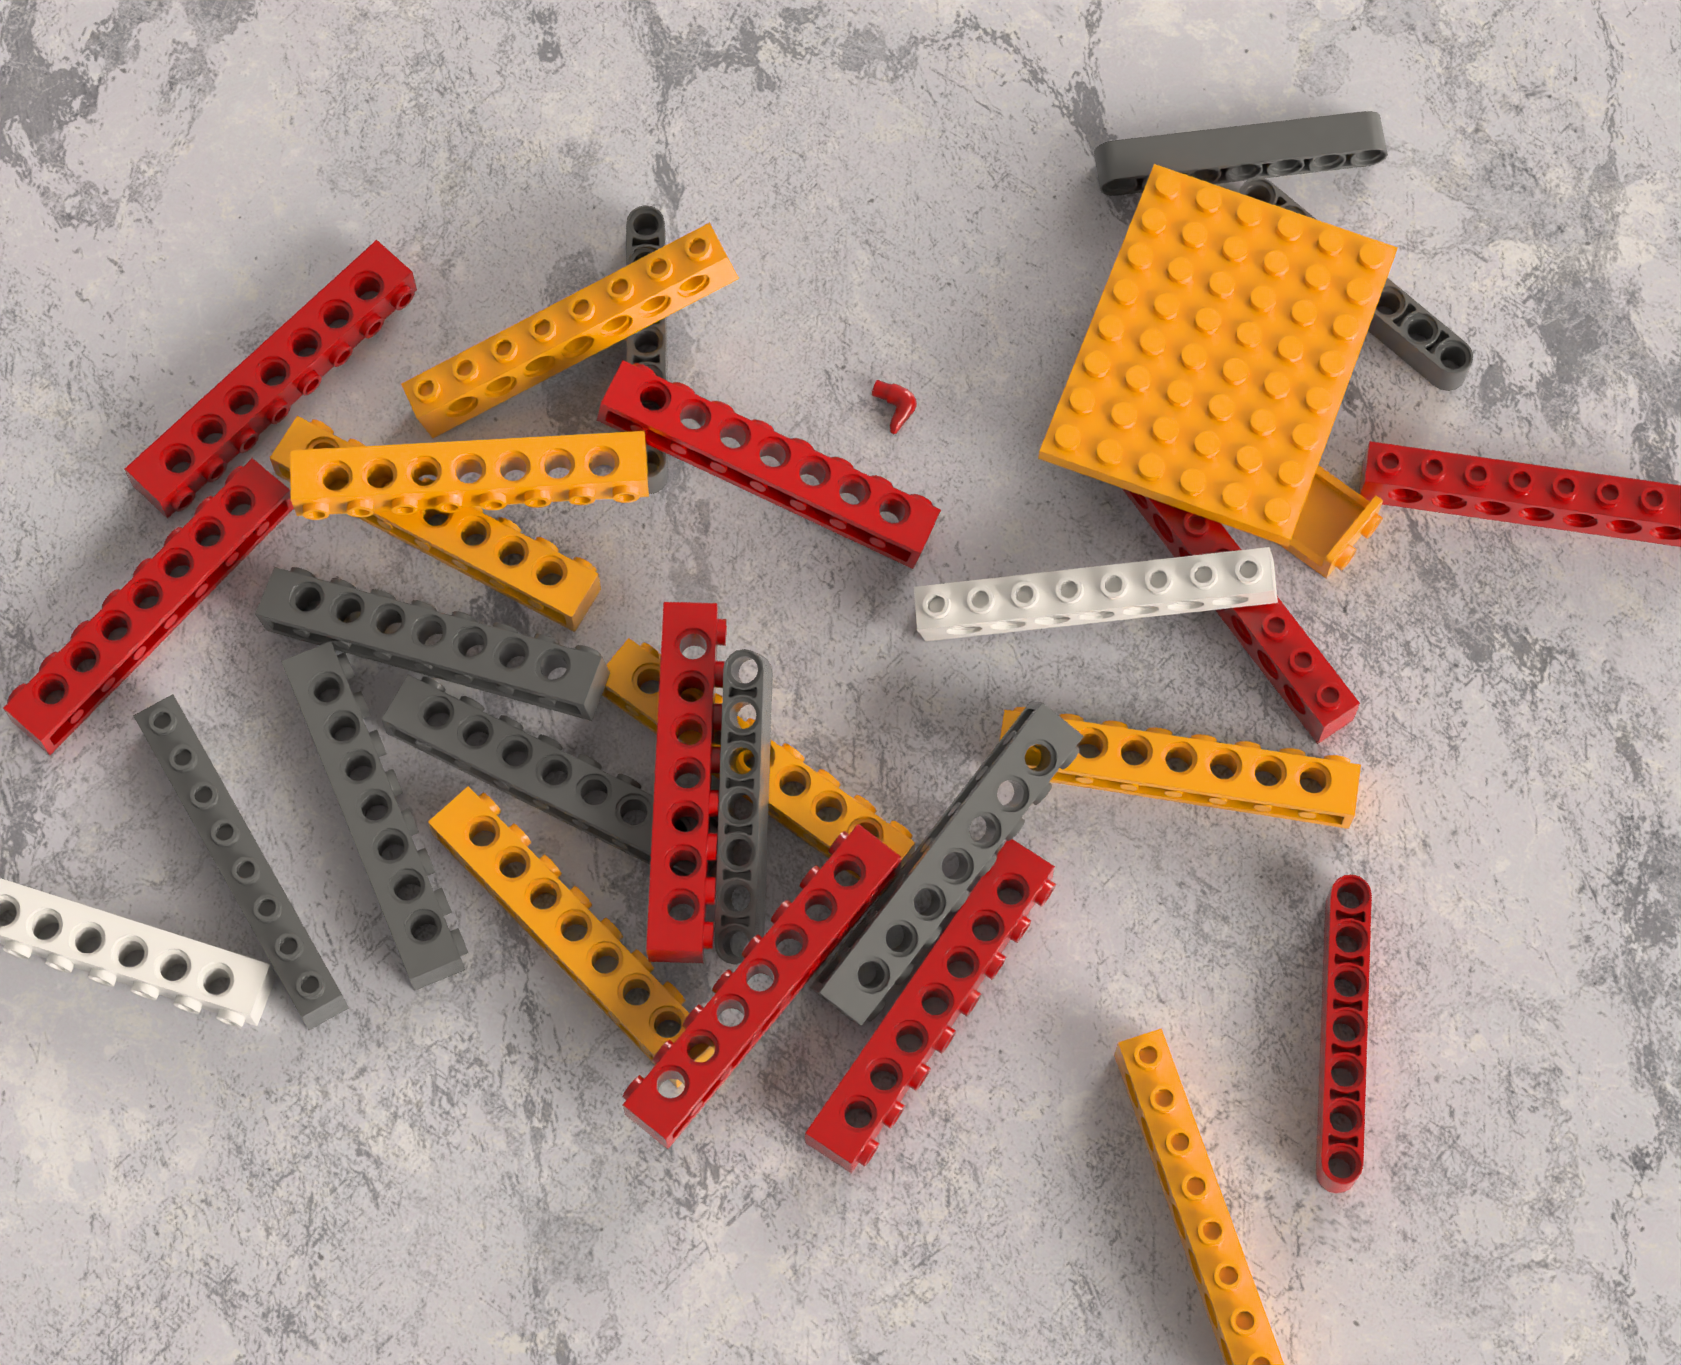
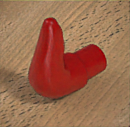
[872,380,917,435]

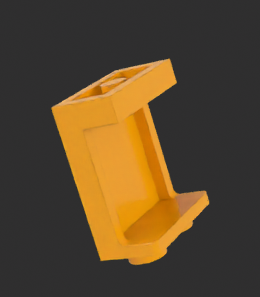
[1277,465,1383,579]

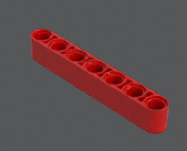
[1316,874,1372,1193]

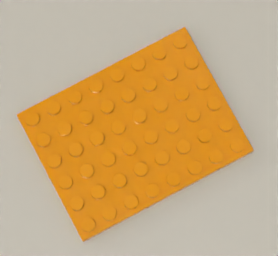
[1038,164,1398,547]

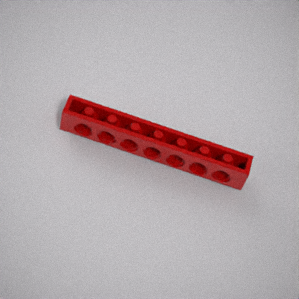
[124,240,417,519]
[596,360,941,569]
[1359,441,1681,547]
[3,458,294,755]
[1122,488,1360,744]
[646,602,727,964]
[622,824,901,1149]
[805,839,1056,1173]

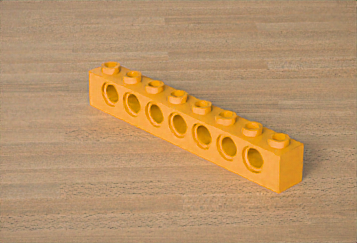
[401,222,739,438]
[270,416,601,632]
[290,431,649,520]
[602,638,915,896]
[999,707,1361,829]
[428,786,714,1088]
[1114,1028,1284,1365]

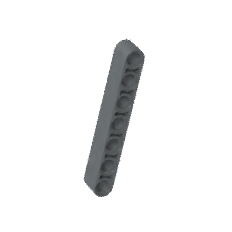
[1094,111,1388,196]
[1239,177,1473,391]
[626,205,668,494]
[714,649,773,965]

